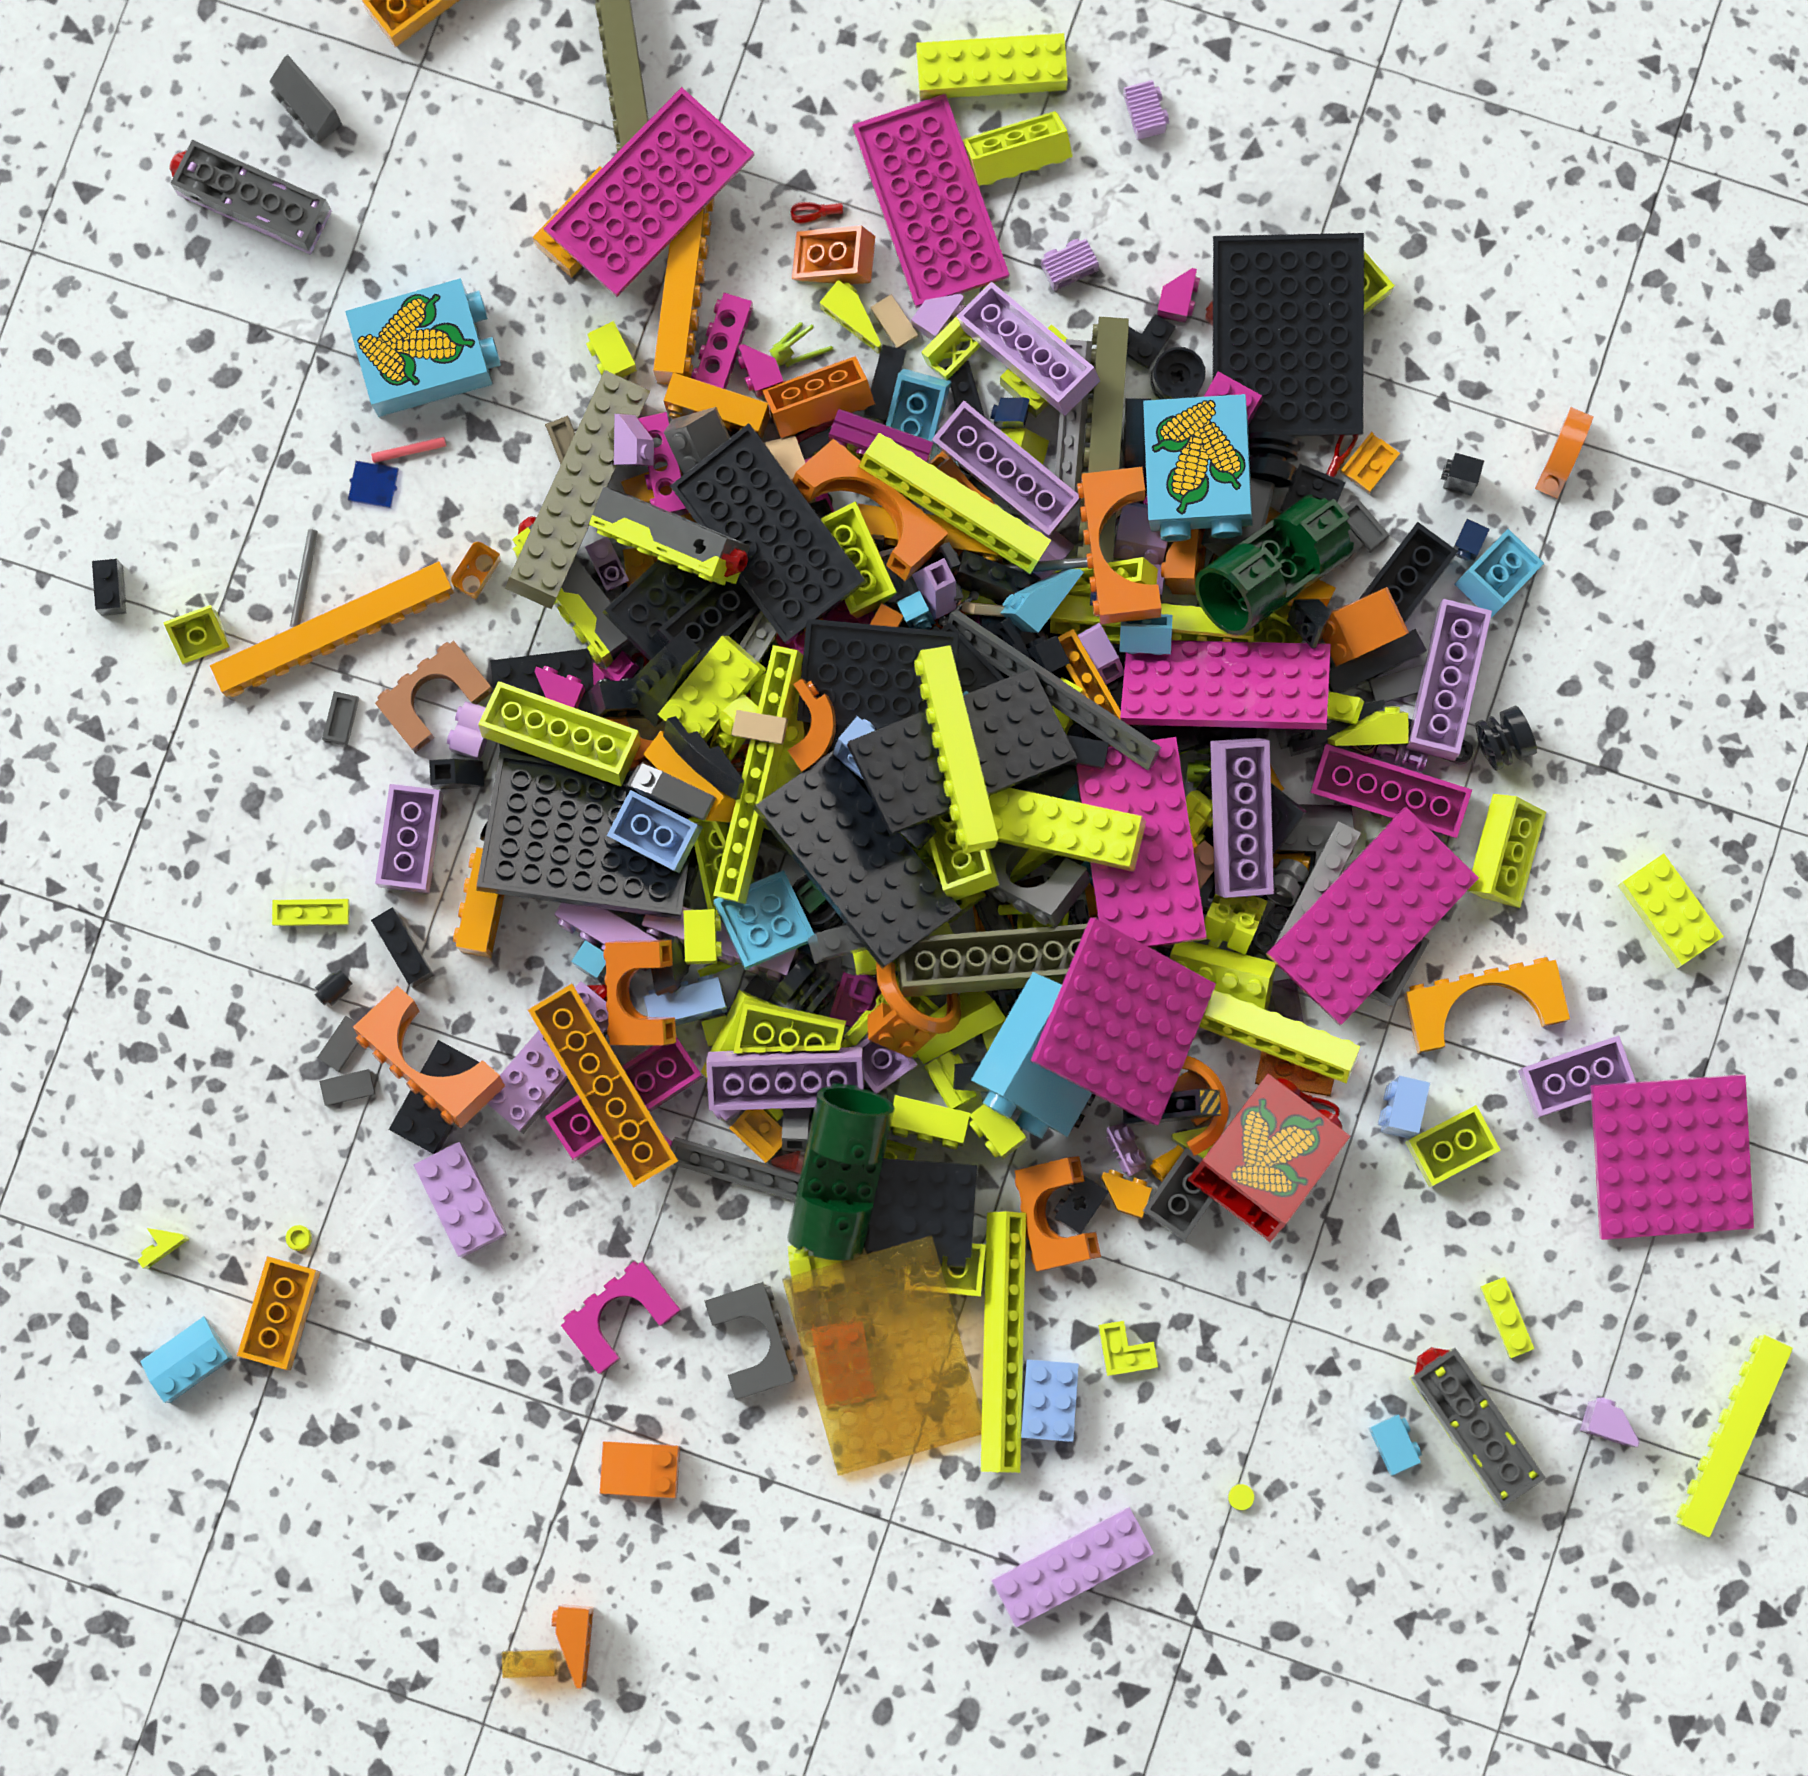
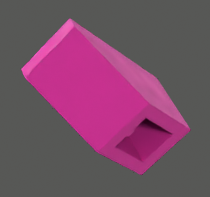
[1157,268,1200,323]
[736,344,784,397]
[535,666,585,709]

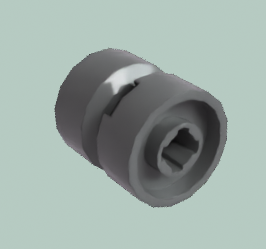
[1266,858,1309,907]

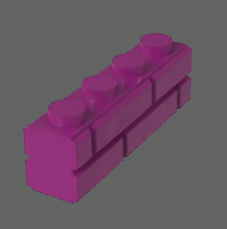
[829,409,934,463]

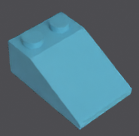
[886,369,951,441]
[1454,529,1544,619]
[1001,569,1084,633]

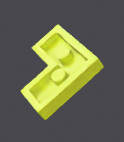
[1098,1321,1158,1376]

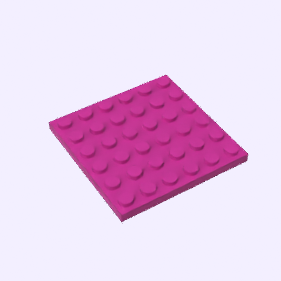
[1031,918,1216,1125]
[1591,1074,1754,1240]

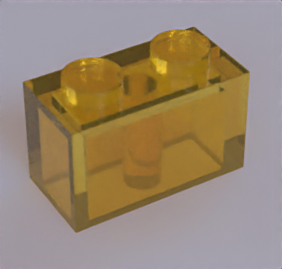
[502,1648,558,1678]

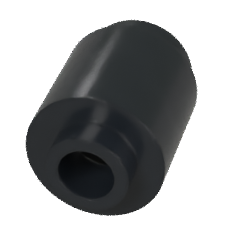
[314,969,353,1006]

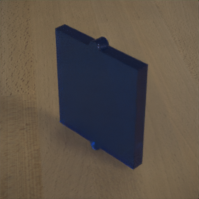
[348,461,399,508]

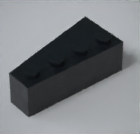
[621,631,700,727]

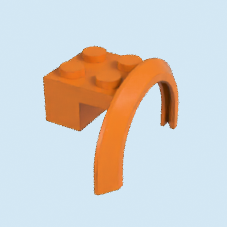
[867,962,961,1058]
[1173,1056,1228,1156]

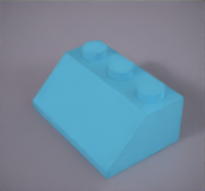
[140,1316,233,1403]

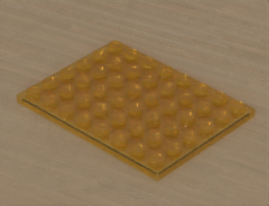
[782,1236,982,1476]

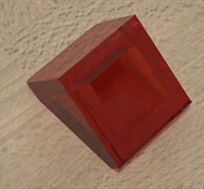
[771,1151,801,1171]

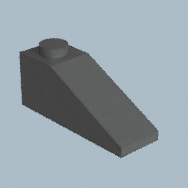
[631,763,716,821]

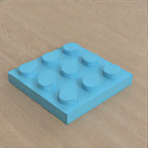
[714,870,814,970]

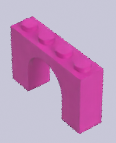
[561,1261,682,1375]

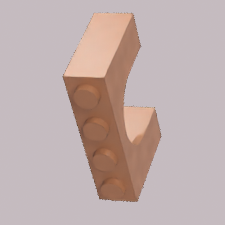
[375,641,493,753]

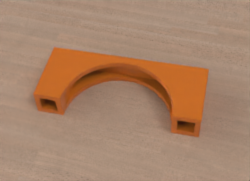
[792,439,948,581]
[1077,467,1161,624]
[353,986,505,1128]

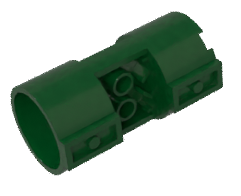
[1195,495,1354,635]
[787,1083,895,1261]

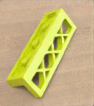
[921,283,990,380]

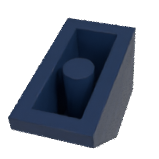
[990,397,1030,429]

